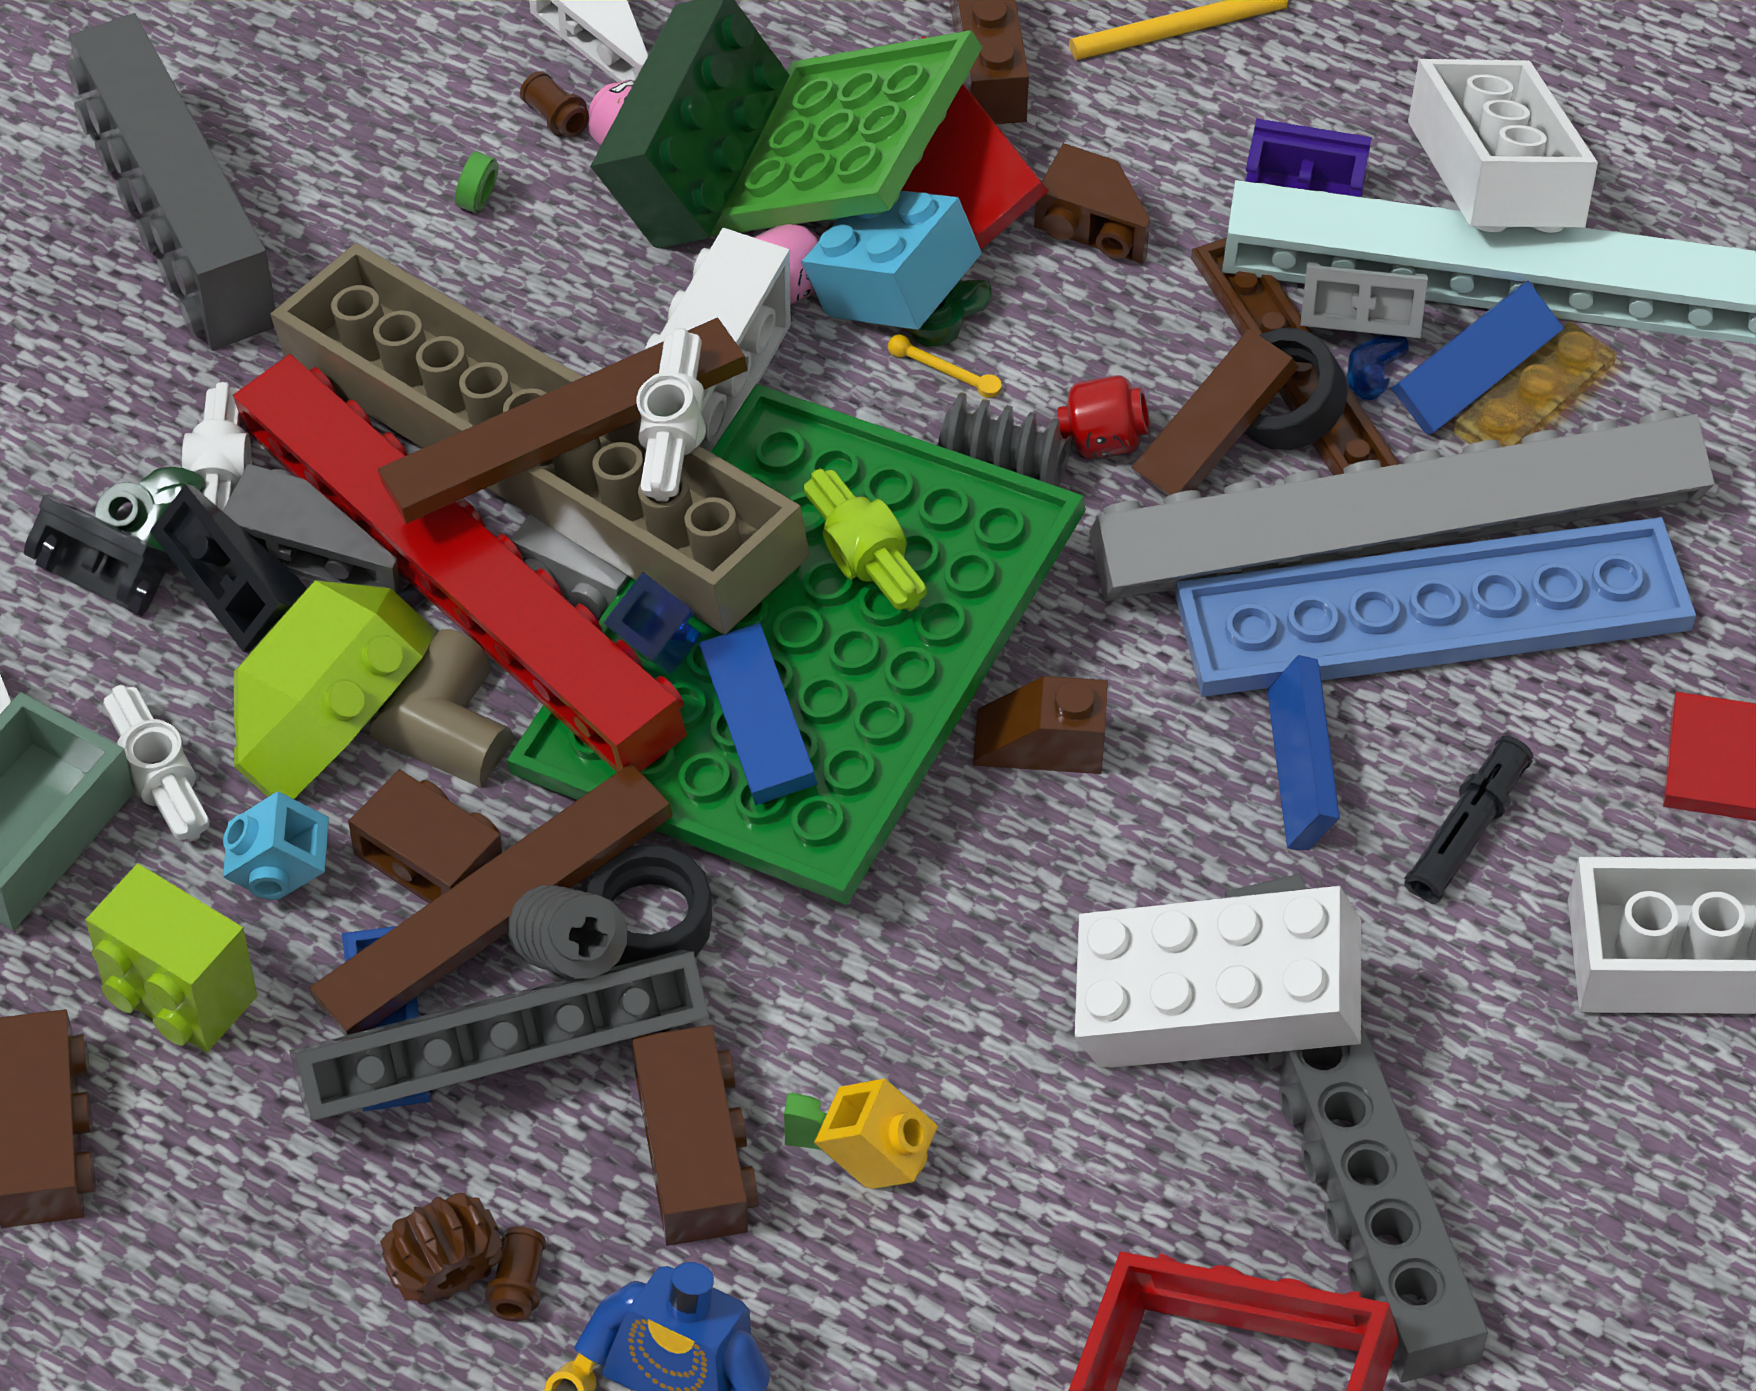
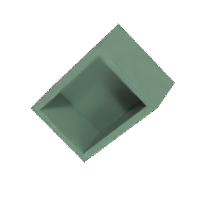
[0,692,135,931]

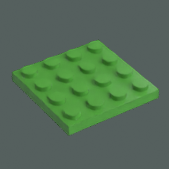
[710,30,983,236]

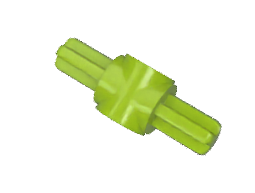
[804,469,927,611]

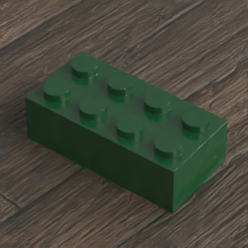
[590,0,790,248]

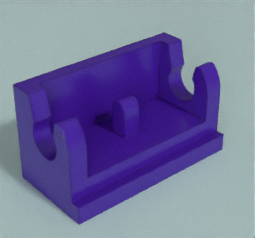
[1245,118,1372,197]

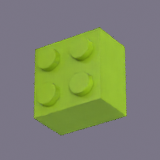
[85,863,258,1053]

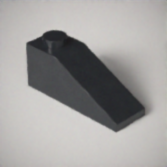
[150,484,307,653]

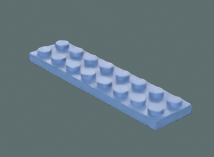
[1175,517,1696,697]

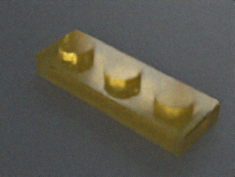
[1454,321,1617,447]

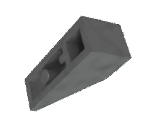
[223,464,401,594]

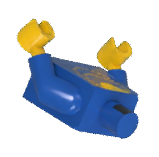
[544,1262,770,1391]

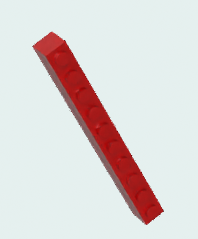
[232,354,687,773]

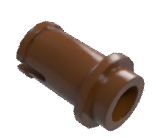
[520,71,589,138]
[484,1227,546,1321]

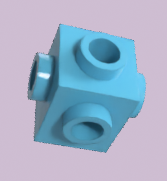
[223,791,329,900]

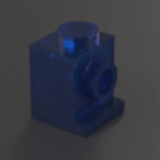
[603,572,702,675]

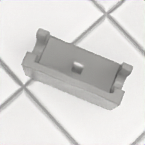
[1300,262,1428,338]

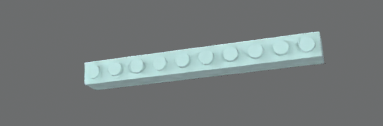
[1222,180,1756,344]

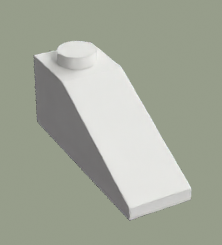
[529,0,648,82]

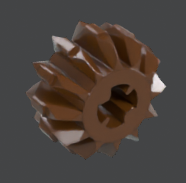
[380,1193,504,1304]

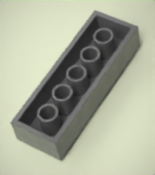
[66,13,276,351]

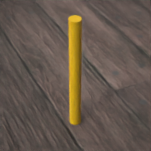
[1069,0,1288,61]

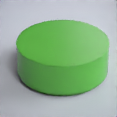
[455,151,499,213]

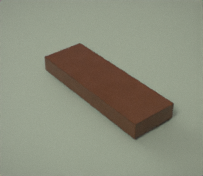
[1131,329,1299,497]

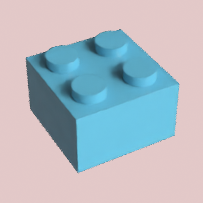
[801,191,982,330]

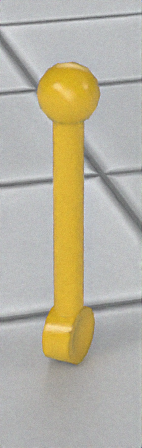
[888,334,1002,398]

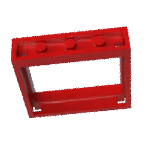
[1068,1251,1399,1391]

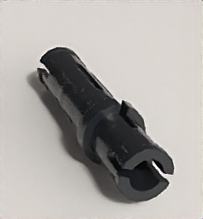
[1404,736,1534,904]

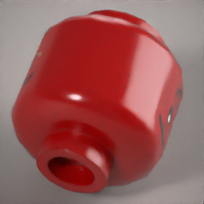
[1057,375,1150,459]

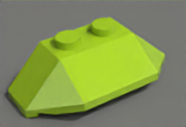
[234,580,437,799]

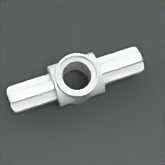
[636,328,706,502]
[182,382,252,511]
[103,684,210,842]

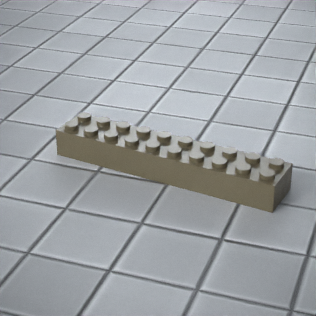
[270,242,810,635]

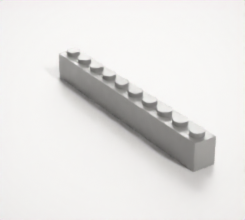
[1089,410,1715,601]

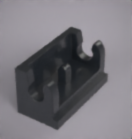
[24,496,171,616]

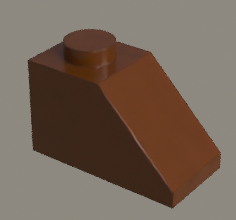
[973,676,1108,774]

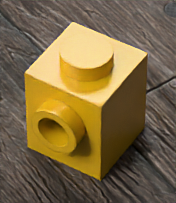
[814,1078,938,1189]

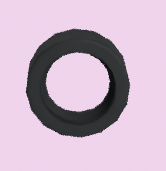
[1246,328,1348,450]
[587,844,712,966]

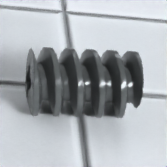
[937,392,1072,487]
[508,885,628,979]

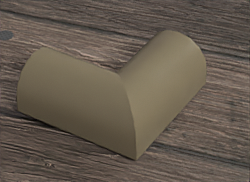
[370,629,514,788]

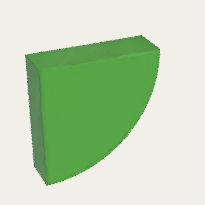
[784,1092,827,1150]

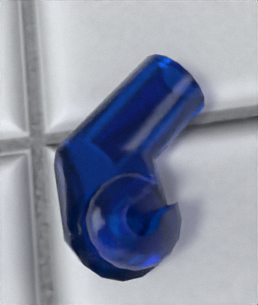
[1347,334,1409,401]

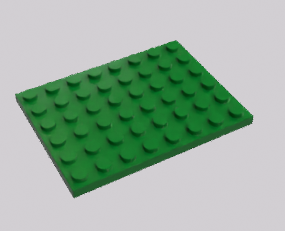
[506,384,1086,905]

